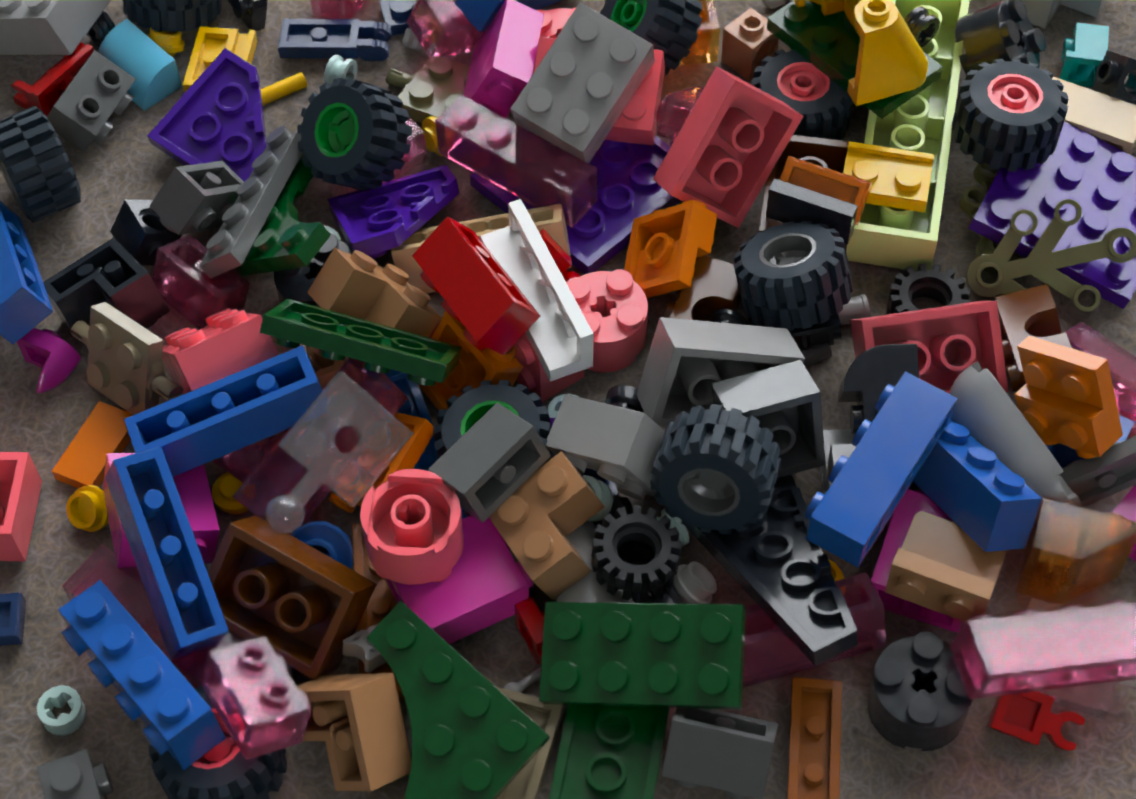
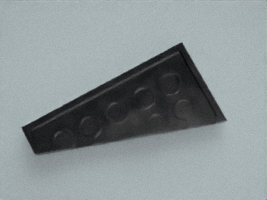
[685,474,858,666]

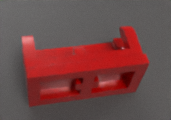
[11,42,94,117]

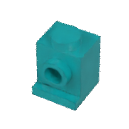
[1059,22,1109,87]

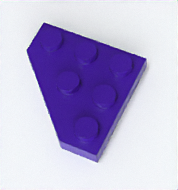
[147,48,267,182]
[327,165,460,259]

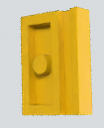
[183,27,258,92]
[843,141,934,213]

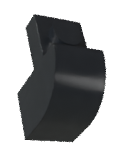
[838,344,919,434]

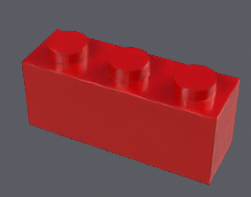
[412,216,540,356]

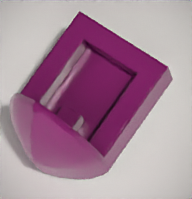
[17,328,81,393]

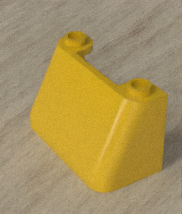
[793,0,929,106]

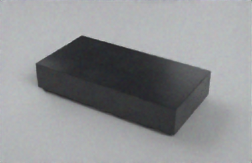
[766,178,858,245]

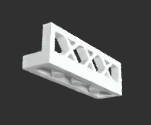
[480,199,594,382]

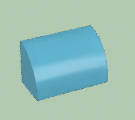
[98,19,182,111]

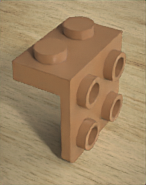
[885,511,1007,627]

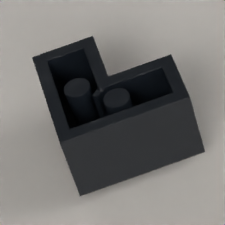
[43,237,170,332]

